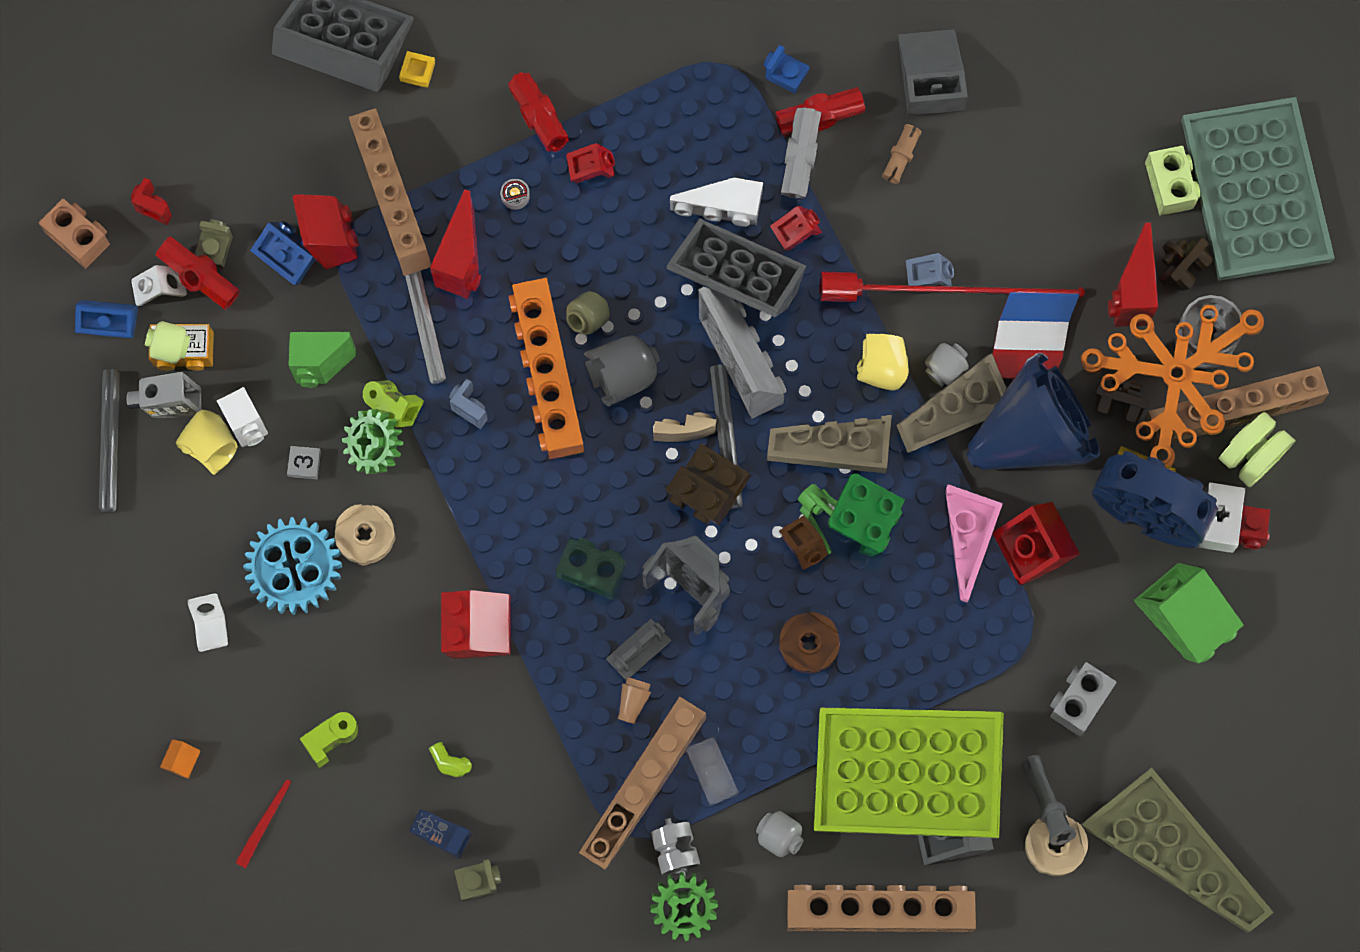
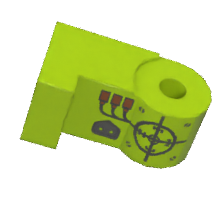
[363,380,424,428]
[300,712,358,768]

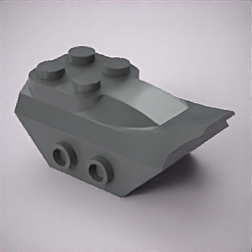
[642,536,730,635]

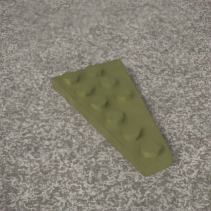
[1081,767,1274,933]

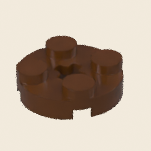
[779,612,840,674]

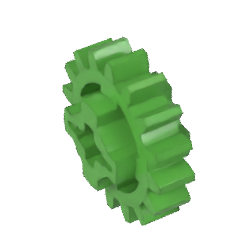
[342,409,403,474]
[650,872,718,941]

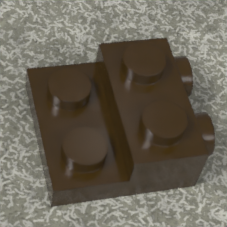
[665,443,752,526]

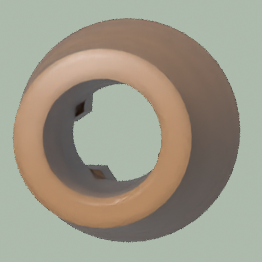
[618,677,651,724]

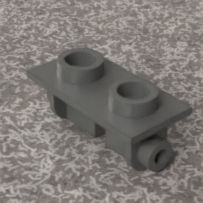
[606,619,671,680]

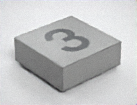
[287,446,321,480]

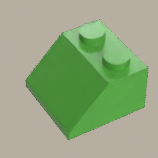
[289,332,356,388]

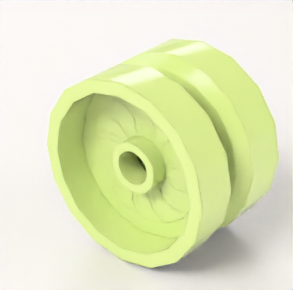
[1219,412,1296,488]

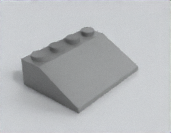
[699,287,787,418]

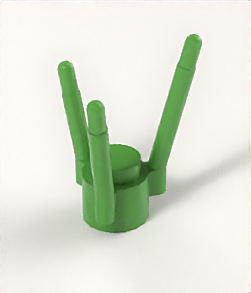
[798,484,837,554]

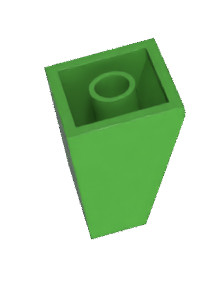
[1134,563,1244,663]

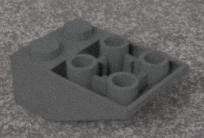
[898,29,968,116]

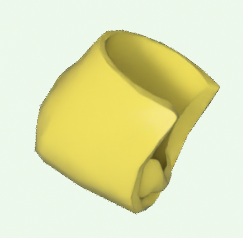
[857,334,909,391]
[176,410,238,475]

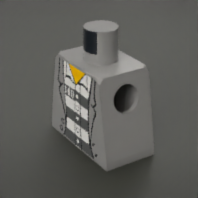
[127,372,202,418]

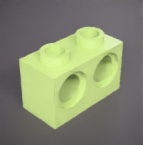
[1145,145,1200,216]

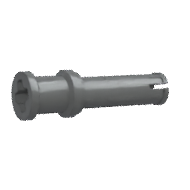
[1022,755,1076,845]

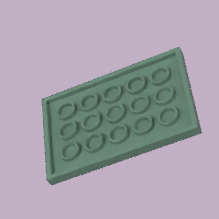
[1181,97,1335,281]

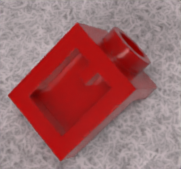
[566,143,615,183]
[131,177,172,225]
[770,206,822,251]
[1239,505,1270,549]

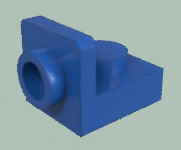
[763,45,810,94]

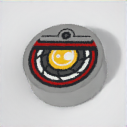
[500,179,530,210]

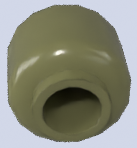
[566,291,610,335]

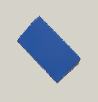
[75,300,138,338]

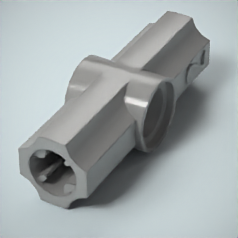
[781,107,821,199]

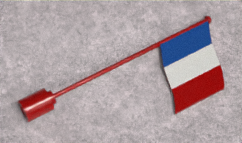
[819,272,1085,379]

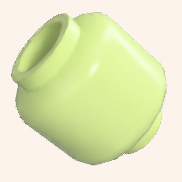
[145,321,191,364]

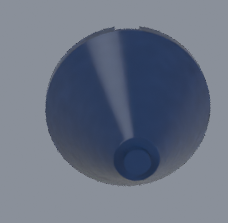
[966,353,1100,470]

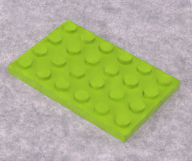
[814,708,1004,838]

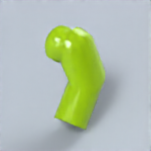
[429,742,472,777]

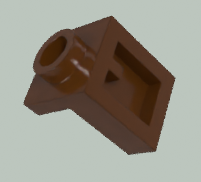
[779,515,828,570]

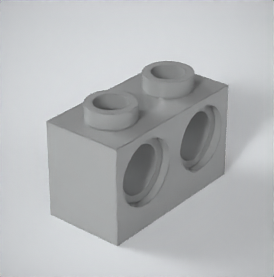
[1050,662,1117,737]

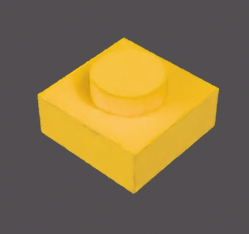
[399,51,435,88]

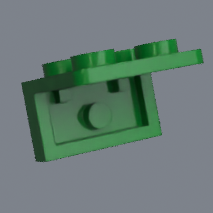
[828,474,905,557]

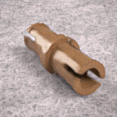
[882,124,922,184]

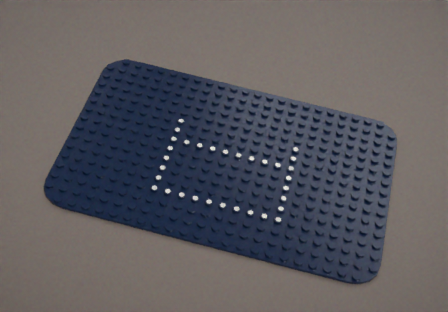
[337,62,1034,840]

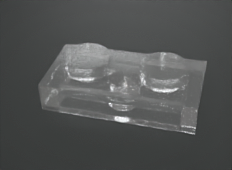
[686,736,738,806]

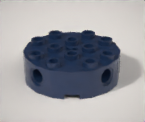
[1092,451,1218,549]

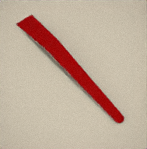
[235,780,291,869]

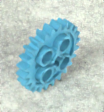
[243,517,342,615]

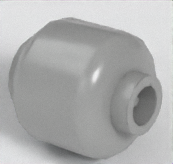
[925,343,969,387]
[756,811,804,857]

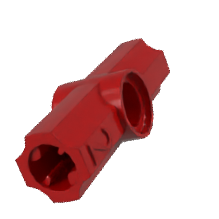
[508,72,569,152]
[775,87,866,137]
[155,236,241,310]

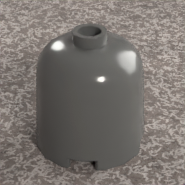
[584,335,660,406]

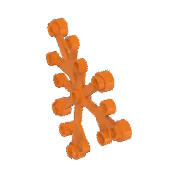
[1081,305,1264,469]

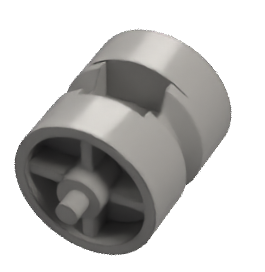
[651,818,701,879]

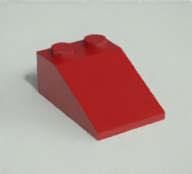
[430,189,481,299]
[1108,223,1158,327]

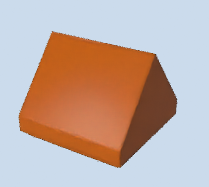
[160,739,201,779]

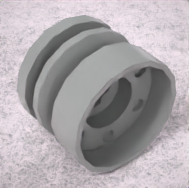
[1174,295,1242,370]

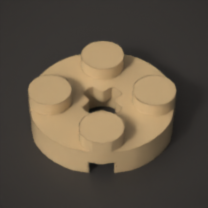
[334,504,396,566]
[1025,815,1088,876]

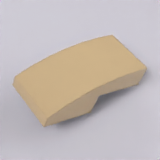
[653,412,716,442]

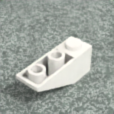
[670,178,763,227]

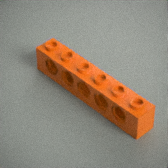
[508,277,584,460]

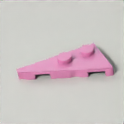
[945,484,1003,603]

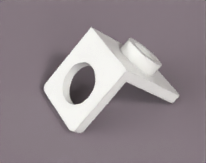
[132,265,187,306]
[188,594,228,652]

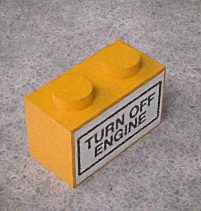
[149,324,214,371]

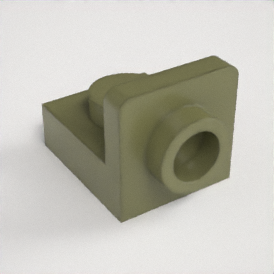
[195,220,233,269]
[454,859,502,902]

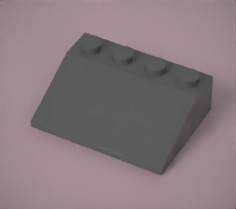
[272,0,413,92]
[666,219,806,317]

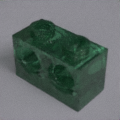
[556,538,626,600]

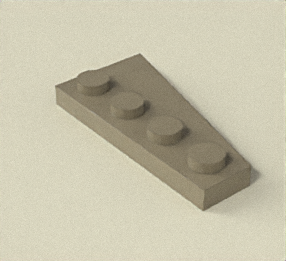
[897,353,1006,452]
[767,415,892,474]

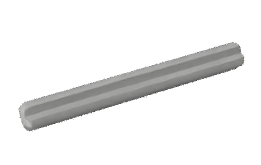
[405,271,446,384]

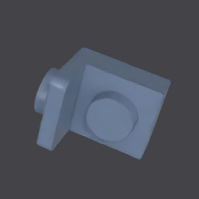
[906,253,954,286]
[449,379,488,429]

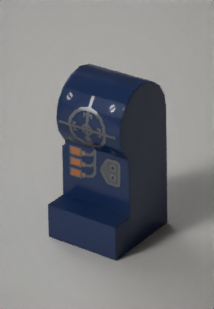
[408,809,472,859]

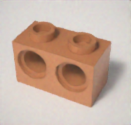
[39,199,110,269]

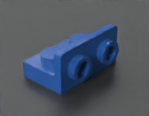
[250,221,317,285]

